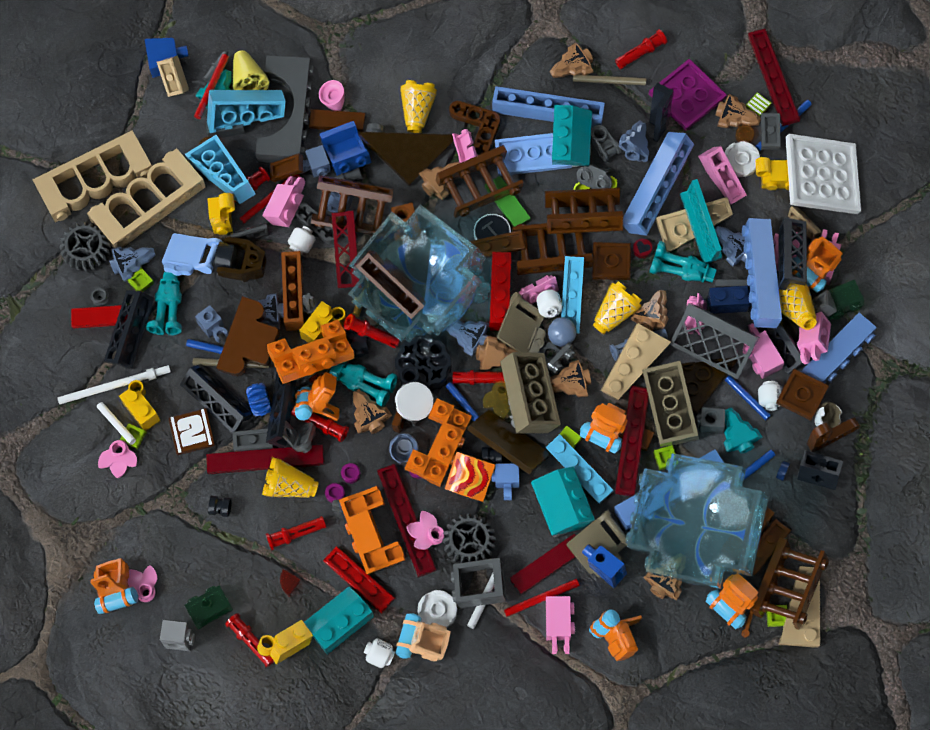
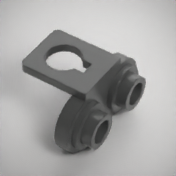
[577,162,612,189]
[539,342,576,374]
[283,421,316,453]

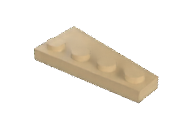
[655,197,733,253]
[600,323,671,400]
[779,566,820,648]

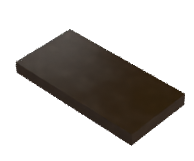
[467,409,551,474]

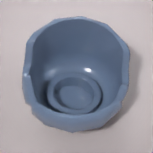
[548,317,577,347]
[389,433,419,464]

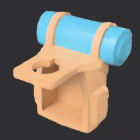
[395,613,451,661]

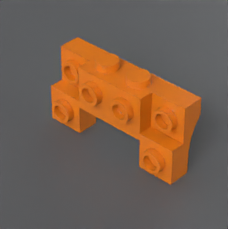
[267,320,354,384]
[405,398,472,487]
[339,486,406,574]

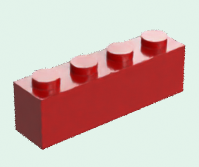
[490,252,511,331]

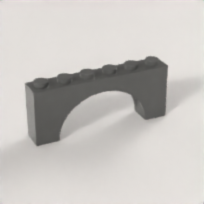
[255,56,314,163]

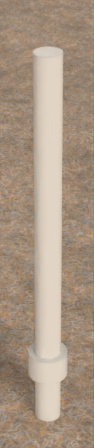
[58,365,171,404]

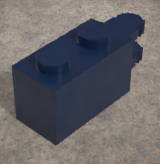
[707,286,752,314]

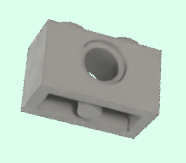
[160,620,195,651]

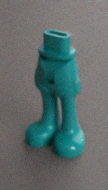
[649,240,717,283]
[146,272,182,335]
[330,362,398,407]

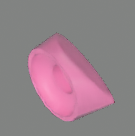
[319,80,345,111]

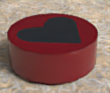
[633,239,652,258]

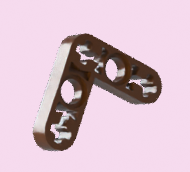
[449,101,500,156]
[807,417,860,452]

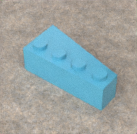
[207,90,286,133]
[185,135,255,204]

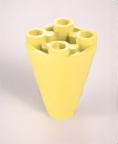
[233,50,269,90]

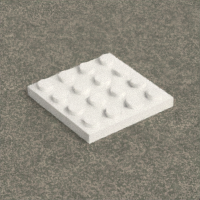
[786,134,861,214]

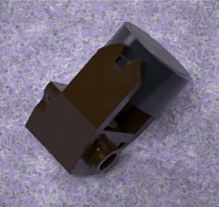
[215,237,267,282]

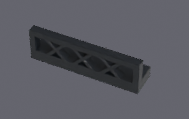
[649,82,674,142]
[778,217,807,291]
[104,290,154,369]
[748,308,812,374]
[180,364,253,433]
[266,373,296,448]

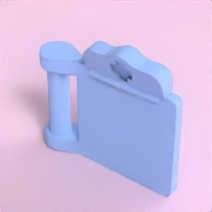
[162,233,223,276]

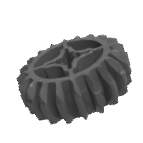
[59,222,111,272]
[443,513,496,563]

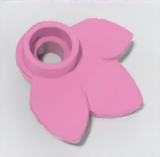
[98,440,137,478]
[407,511,445,550]
[128,565,158,602]

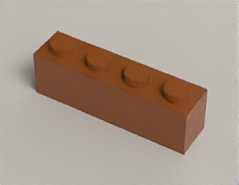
[281,251,305,331]

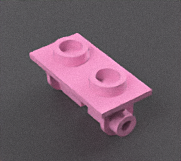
[452,129,477,163]
[518,275,559,304]
[685,293,707,336]

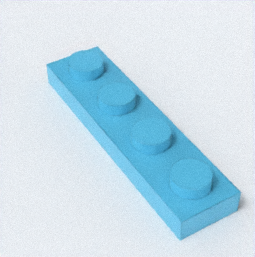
[561,256,584,334]
[546,434,614,504]

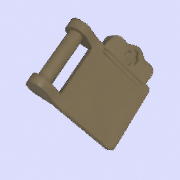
[497,292,546,353]
[566,510,633,578]

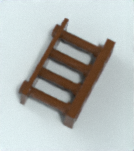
[436,145,524,218]
[311,175,394,238]
[545,188,623,234]
[512,223,593,275]
[751,538,829,630]

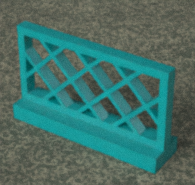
[680,179,722,264]

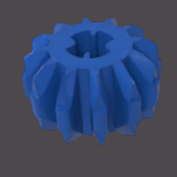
[246,383,271,416]

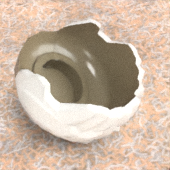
[815,402,842,428]

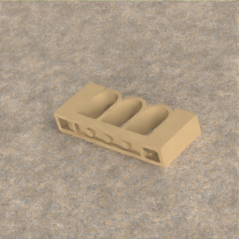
[33,130,152,222]
[87,148,206,248]

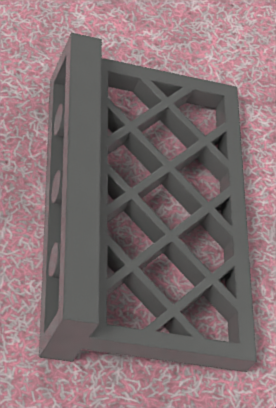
[669,303,760,379]

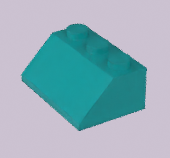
[552,105,592,166]
[531,466,595,536]
[304,587,374,654]

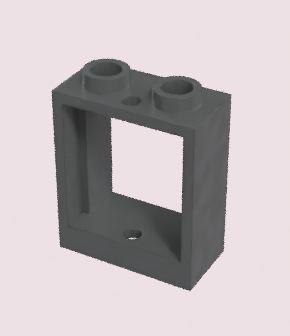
[451,558,507,608]

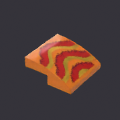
[445,451,495,502]

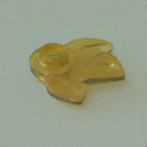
[483,381,510,419]

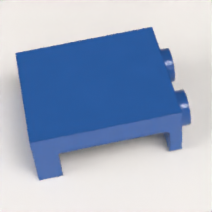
[319,121,371,176]

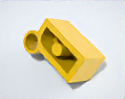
[755,157,789,190]
[208,193,235,235]
[299,301,346,343]
[119,380,160,431]
[257,620,313,665]

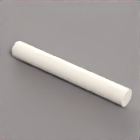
[97,402,136,445]
[467,573,494,629]

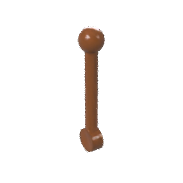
[741,609,753,638]

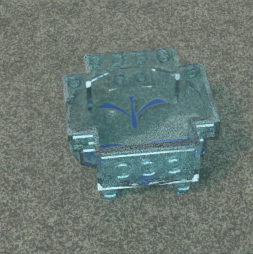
[348,205,486,343]
[626,453,769,589]

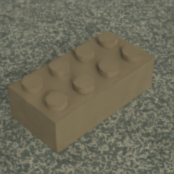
[500,352,561,433]
[642,361,699,448]

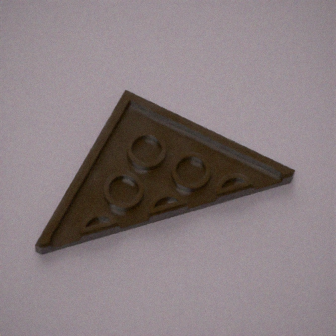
[358,132,454,186]
[640,356,738,415]

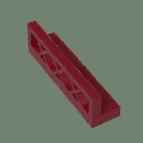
[331,211,361,288]

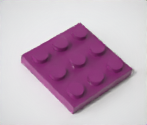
[649,59,727,131]

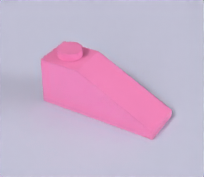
[698,146,747,205]

